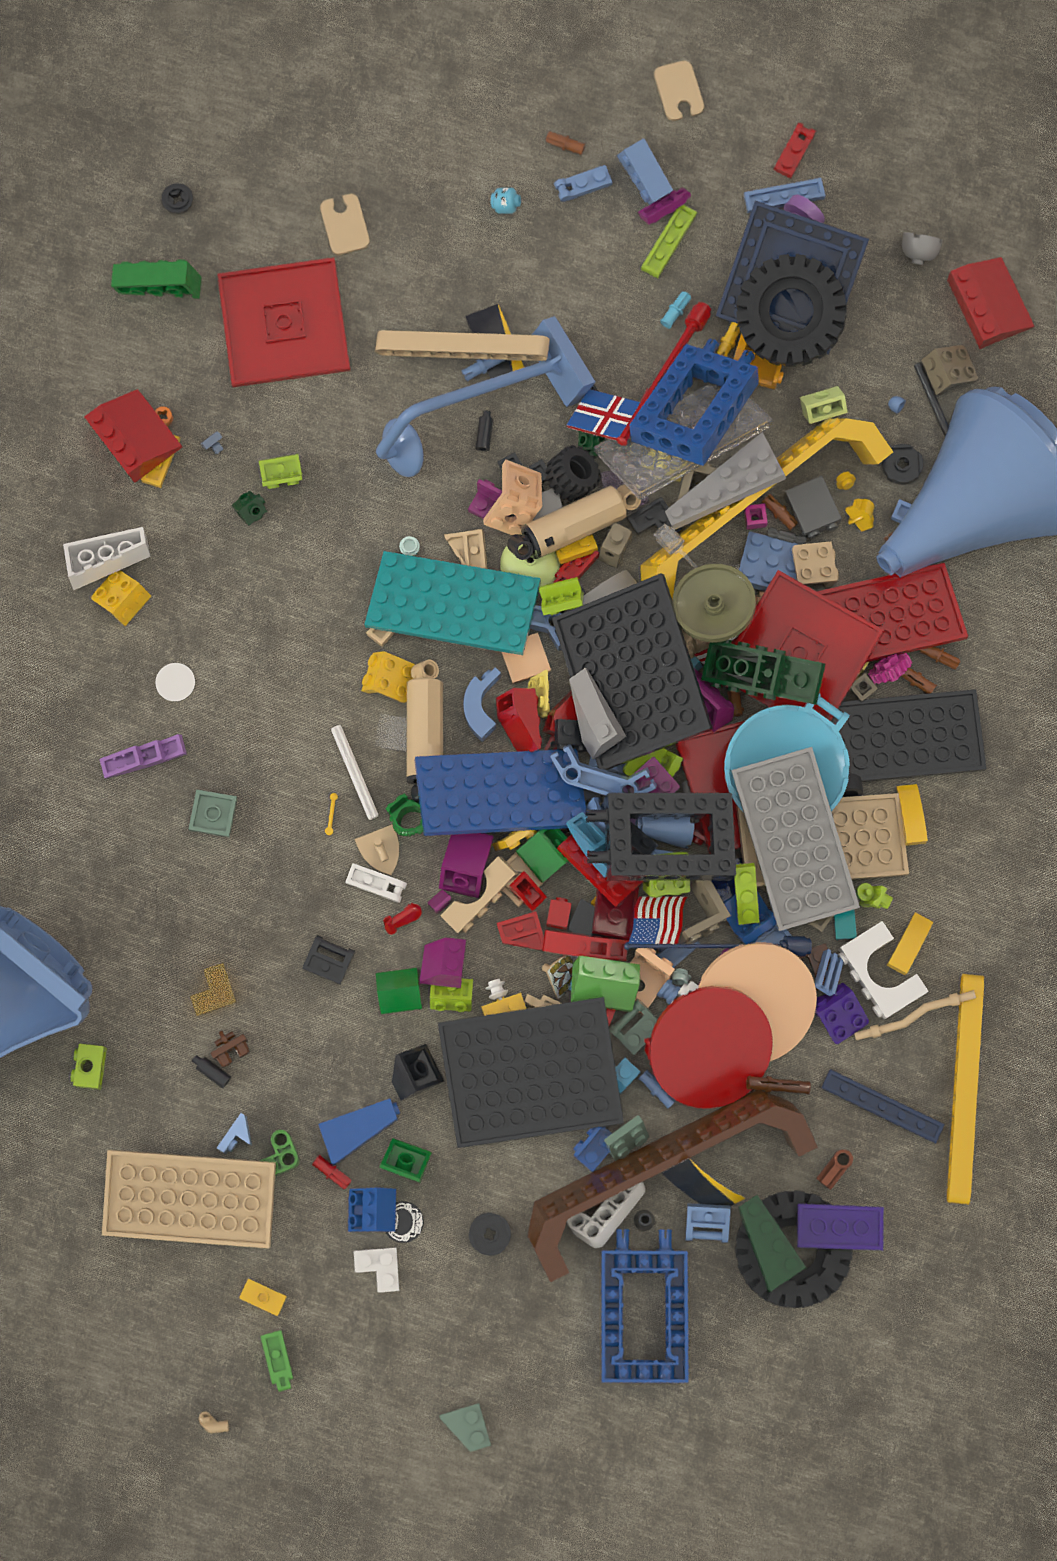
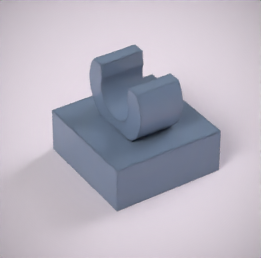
[200,431,223,454]

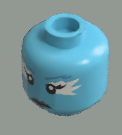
[491,188,521,214]

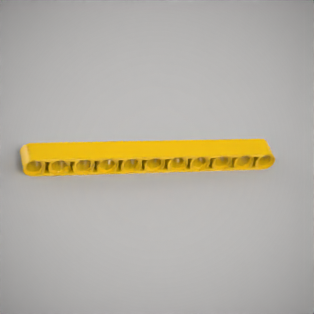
[947,974,984,1205]

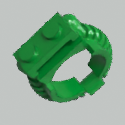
[385,793,423,837]

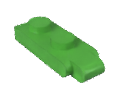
[261,1330,294,1392]

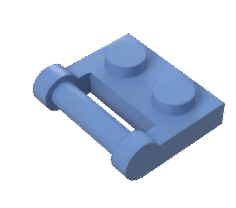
[685,1203,730,1243]

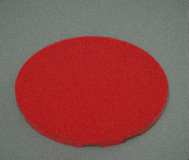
[649,986,773,1108]

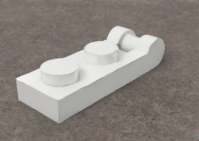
[345,863,407,903]

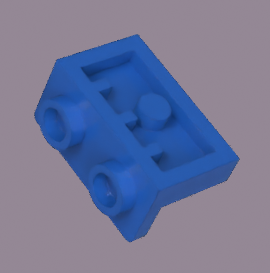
[573,1126,612,1172]

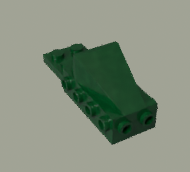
[701,640,826,705]

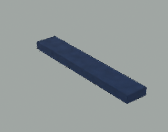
[821,1069,945,1144]

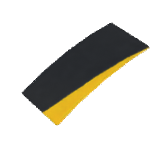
[465,304,524,379]
[662,1158,746,1206]

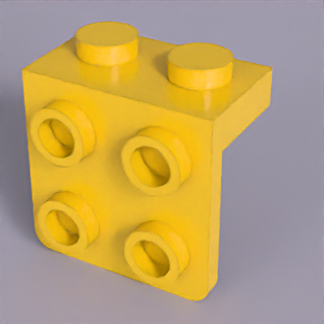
[91,570,151,626]
[361,651,415,703]

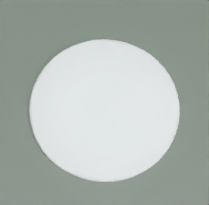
[156,663,195,701]

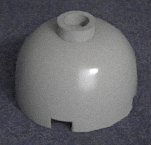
[902,232,943,265]

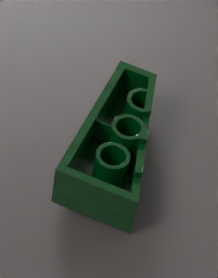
[738,1195,806,1292]

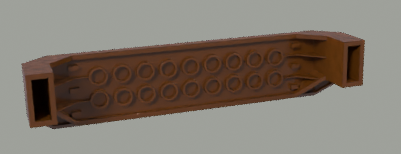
[527,1090,818,1283]

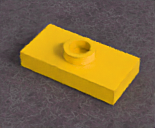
[239,1279,287,1316]

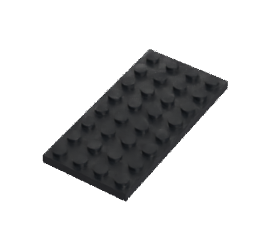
[831,689,987,782]

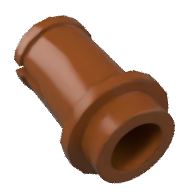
[727,691,744,717]

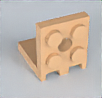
[484,460,542,535]
[630,948,675,1015]

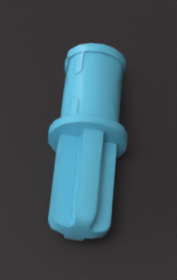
[660,292,691,329]

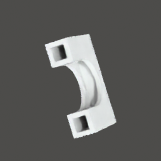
[838,921,929,1020]

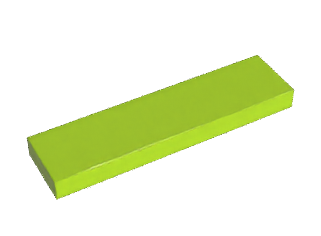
[641,205,697,279]

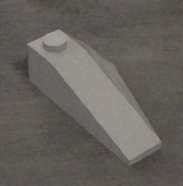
[569,668,627,759]

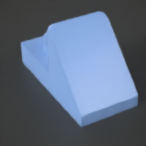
[217,1113,252,1154]

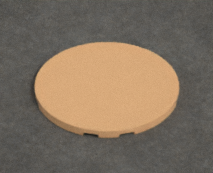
[698,942,817,1061]

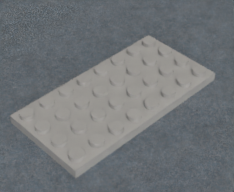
[731,747,860,931]

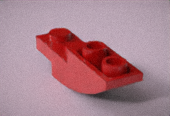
[542,930,629,961]

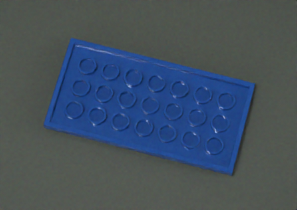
[414,749,586,836]

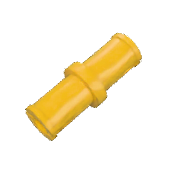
[716,322,740,357]

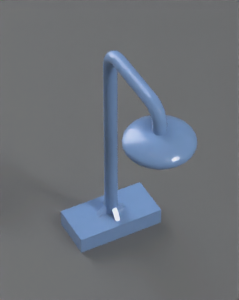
[376,316,595,477]

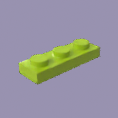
[734,863,760,925]

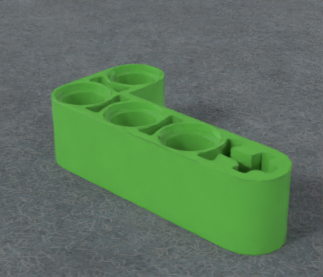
[259,1130,300,1177]

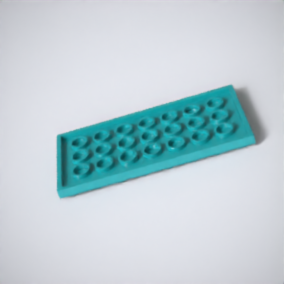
[364,551,541,655]

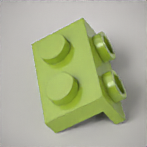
[259,454,303,489]
[539,577,583,615]

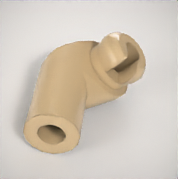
[199,1412,229,1433]

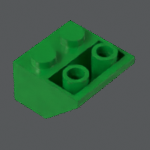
[516,829,569,883]

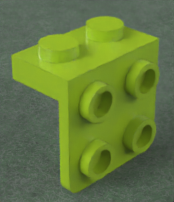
[622,748,683,777]
[643,851,690,898]

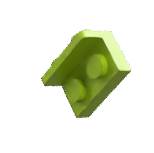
[430,979,473,1012]

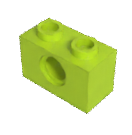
[71,1044,107,1090]

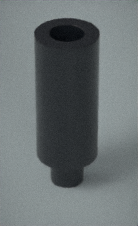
[475,410,493,452]
[192,1055,232,1089]

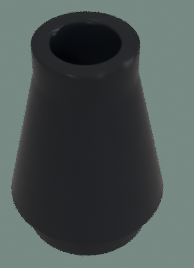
[634,1210,655,1231]

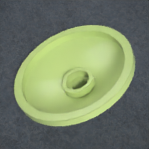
[500,544,561,593]

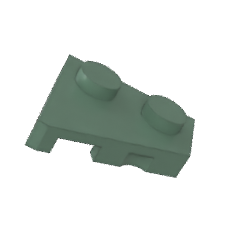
[439,1403,491,1452]

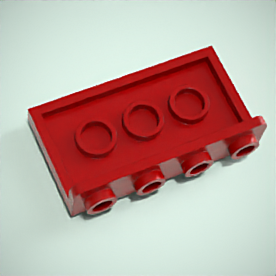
[557,834,644,907]

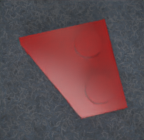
[496,911,544,951]

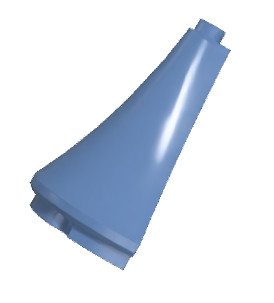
[876,387,1057,578]
[0,906,92,1058]

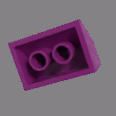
[694,668,735,732]

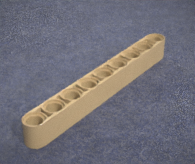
[375,330,550,361]

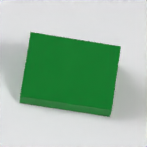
[376,968,422,1015]
[379,1138,432,1183]

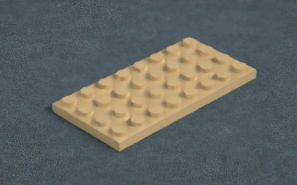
[736,793,909,887]
[102,1149,276,1248]

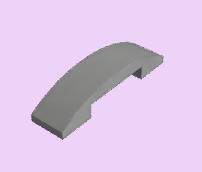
[564,570,637,613]

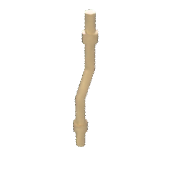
[854,990,976,1041]

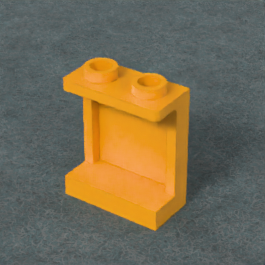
[734,334,785,390]

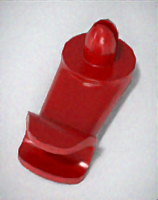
[383,903,422,935]

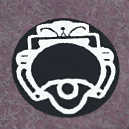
[385,1201,424,1243]

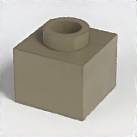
[851,671,878,701]

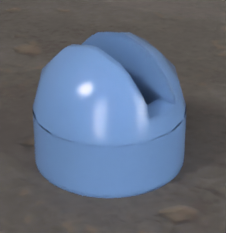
[888,396,906,414]

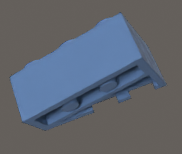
[617,138,673,205]

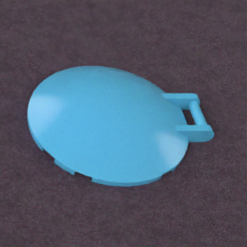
[724,693,850,812]

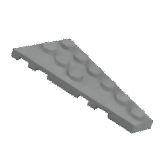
[665,432,786,530]

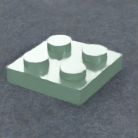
[188,789,238,838]
[604,1115,649,1161]

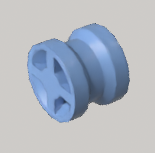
[657,979,681,1005]

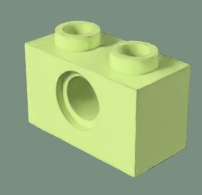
[800,386,848,424]

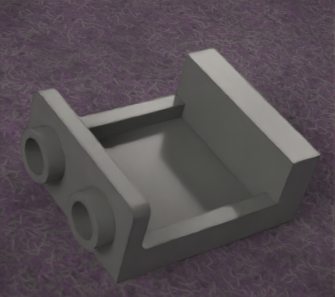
[783,476,842,539]

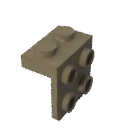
[921,345,978,395]

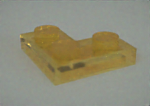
[190,963,237,1017]

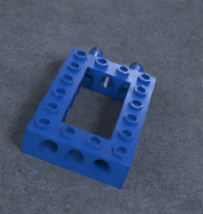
[629,338,759,466]
[601,1229,688,1383]

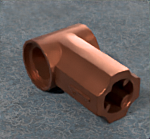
[816,1149,853,1190]

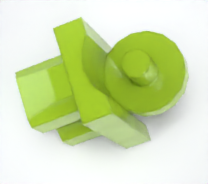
[856,883,893,909]

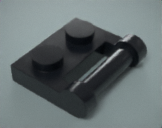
[302,935,355,985]

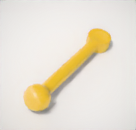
[325,793,338,836]

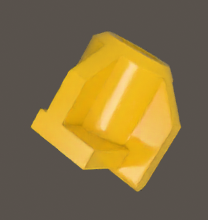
[845,499,875,532]

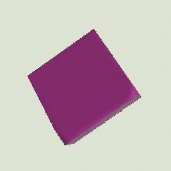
[428,890,452,914]

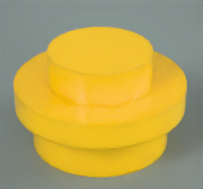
[836,472,856,490]

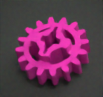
[868,653,912,684]

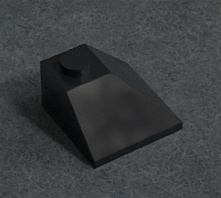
[392,1044,444,1101]

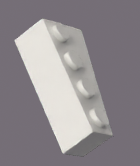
[63,527,150,590]

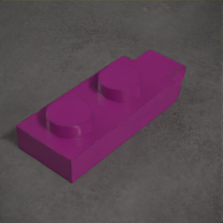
[638,188,691,225]

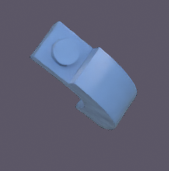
[463,668,501,742]

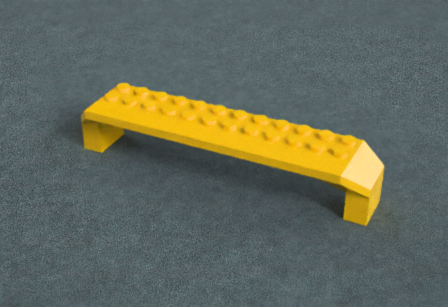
[640,418,893,600]

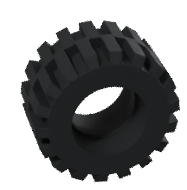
[545,445,601,501]

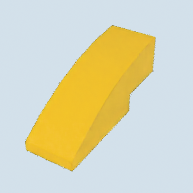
[896,784,928,846]
[887,912,933,975]

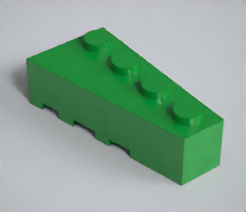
[111,259,202,299]

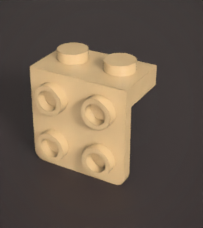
[792,541,839,588]

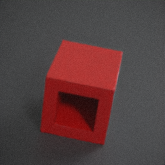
[547,897,572,930]

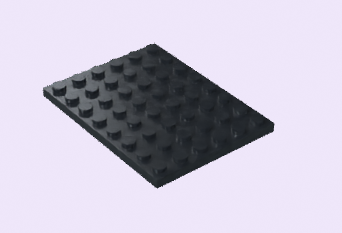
[552,573,713,770]
[438,997,624,1148]

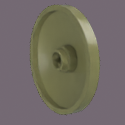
[672,564,756,642]

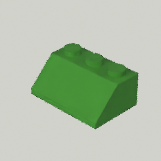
[571,956,640,1012]

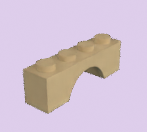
[441,856,518,933]

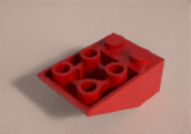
[496,688,542,752]

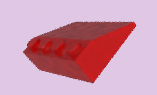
[947,257,1034,349]
[84,389,182,483]

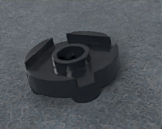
[882,444,923,485]
[469,1213,511,1256]

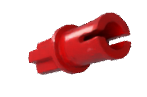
[312,1155,351,1189]

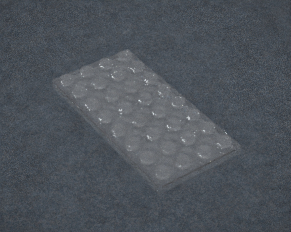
[594,383,773,500]

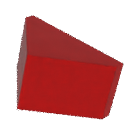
[509,871,547,912]

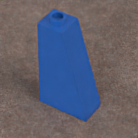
[318,1099,400,1165]

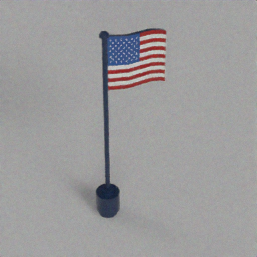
[624,896,812,957]

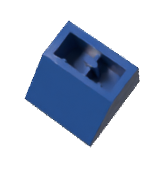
[348,1188,396,1232]

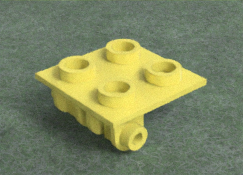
[528,670,550,718]

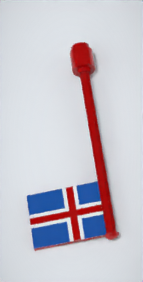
[567,302,711,446]

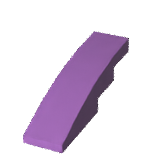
[100,734,187,779]

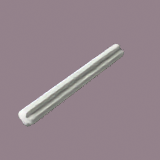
[331,725,378,820]

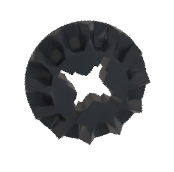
[162,183,193,214]

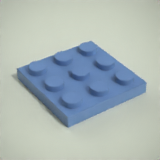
[739,531,798,591]

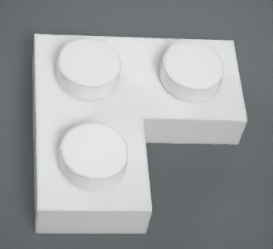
[354,1248,399,1293]

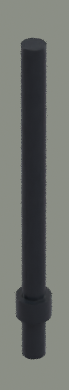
[914,362,949,436]

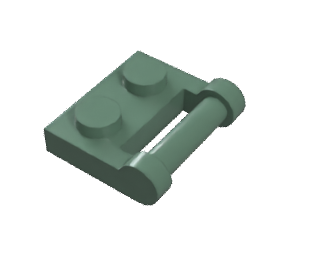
[609,999,658,1055]

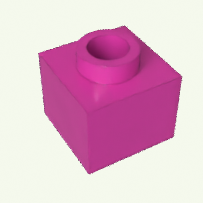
[744,504,768,530]

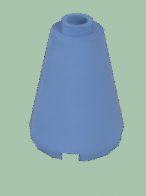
[635,817,694,849]

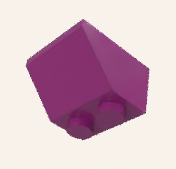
[419,937,466,988]

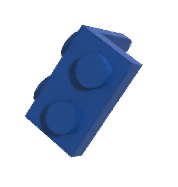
[723,891,776,944]

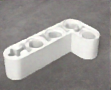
[567,1182,646,1248]

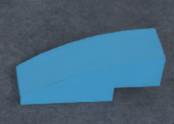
[566,812,607,878]

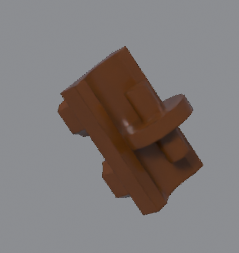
[210,1030,250,1068]

